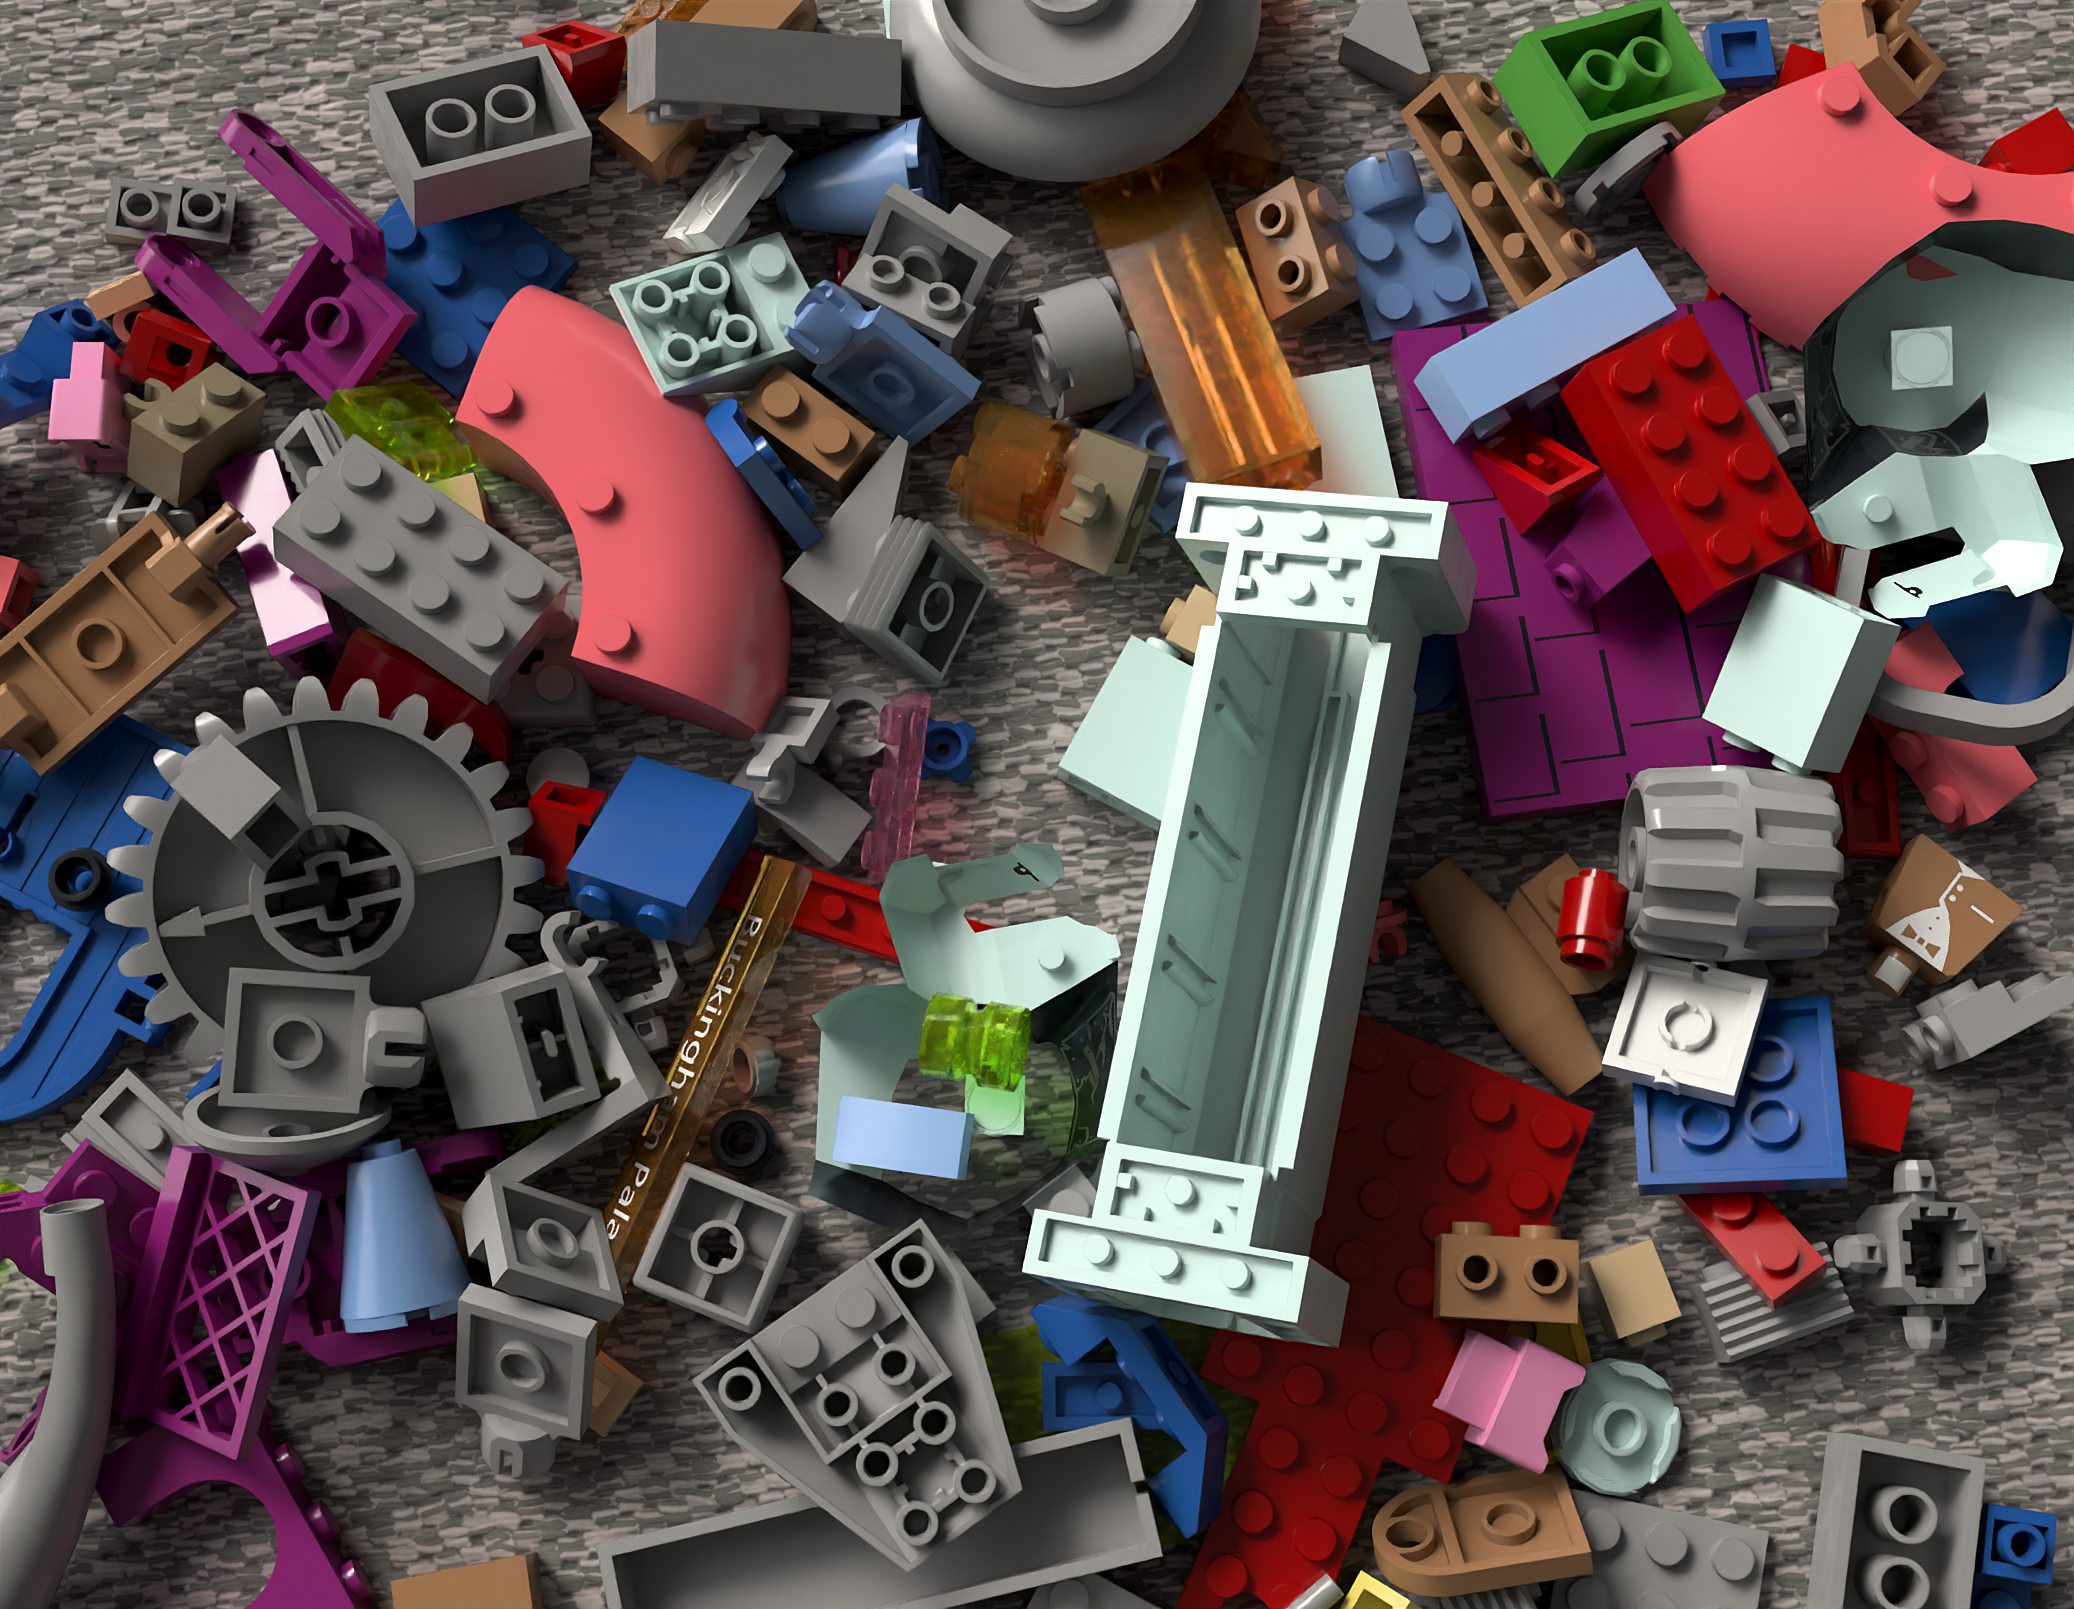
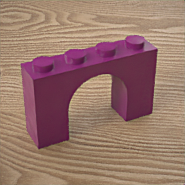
[95,1388,374,1609]

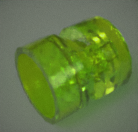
[918,992,1031,1093]

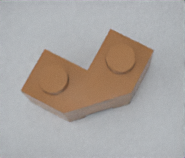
[1817,0,1946,117]

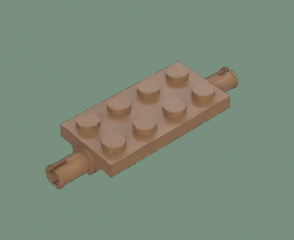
[0,501,257,776]

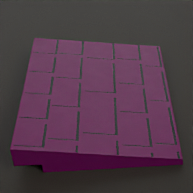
[1389,299,1827,826]

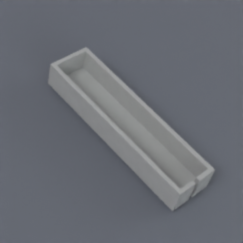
[596,1416,1165,1609]

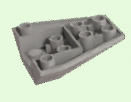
[692,1218,1022,1573]

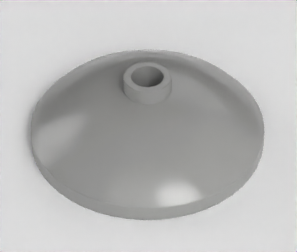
[183,1085,392,1176]

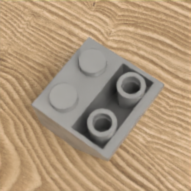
[421,961,601,1130]

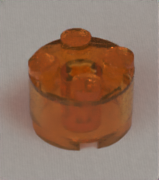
[948,401,1077,546]

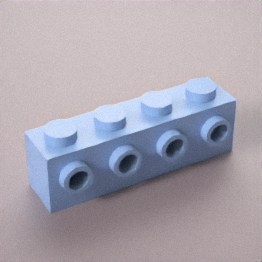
[1413,247,1677,444]

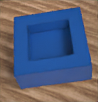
[1702,19,1776,89]

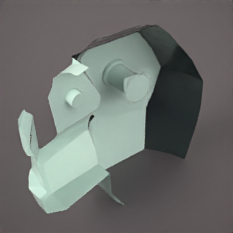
[1803,219,2074,619]
[807,843,1121,1237]

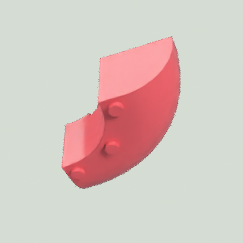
[1641,61,2074,352]
[455,285,793,743]

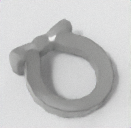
[820,686,895,772]

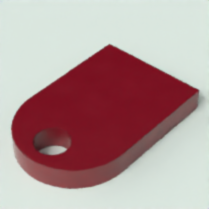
[326,627,514,771]

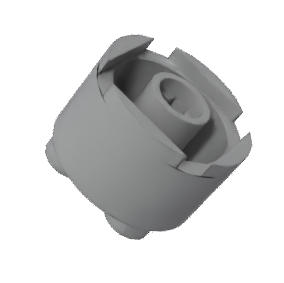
[1018,276,1144,420]

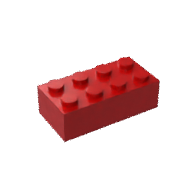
[1559,313,1823,615]

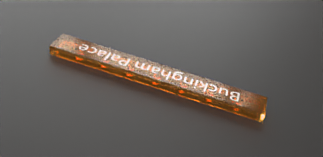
[560,855,813,1358]

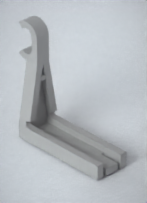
[483,911,673,1185]

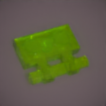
[323,380,478,481]

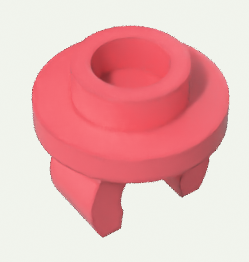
[1368,897,1408,963]

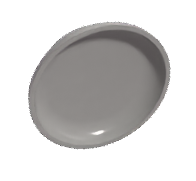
[889,0,1261,182]

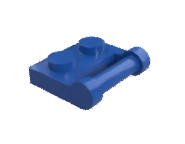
[705,399,824,552]

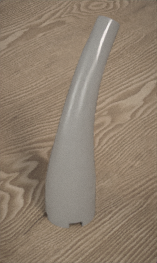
[0,1199,117,1609]

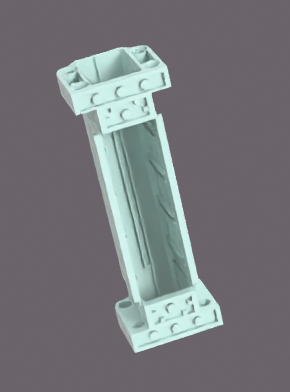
[1022,482,1478,1348]

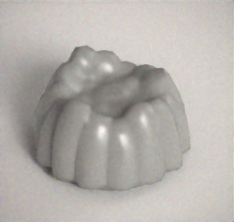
[730,1035,781,1098]

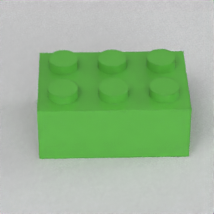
[1492,0,1726,179]

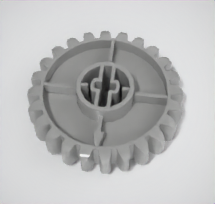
[105,676,546,1099]

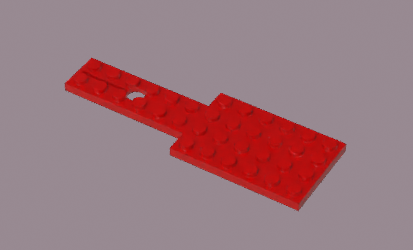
[1175,1014,1594,1609]

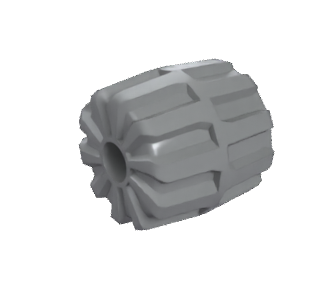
[1618,765,1845,962]

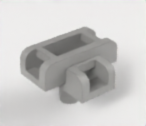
[90,480,210,552]

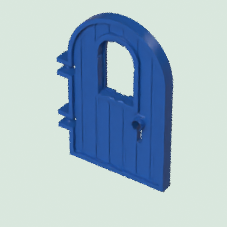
[0,714,194,1126]

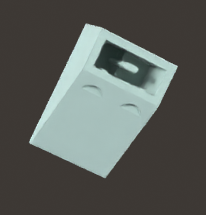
[609,231,817,396]

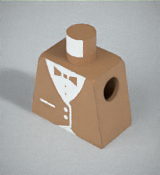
[1859,833,2024,999]

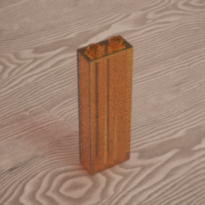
[1080,149,1323,491]

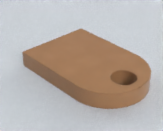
[1372,1463,1593,1597]

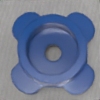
[910,718,976,783]

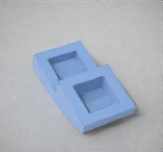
[832,1095,975,1180]

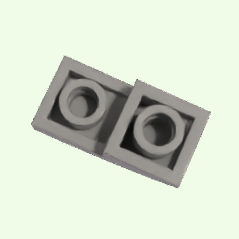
[104,176,238,249]
[729,751,872,869]

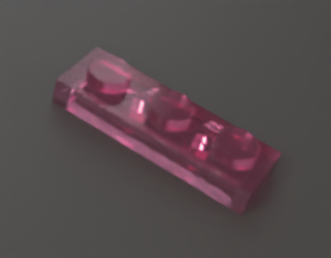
[861,690,931,887]

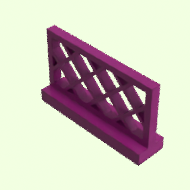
[111,1145,322,1461]

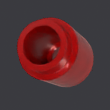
[1555,869,1630,971]

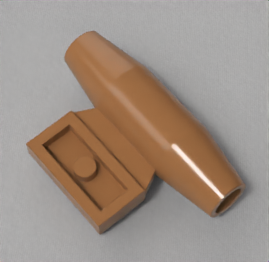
[1407,853,1639,1097]

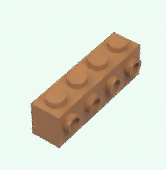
[1400,74,1599,310]

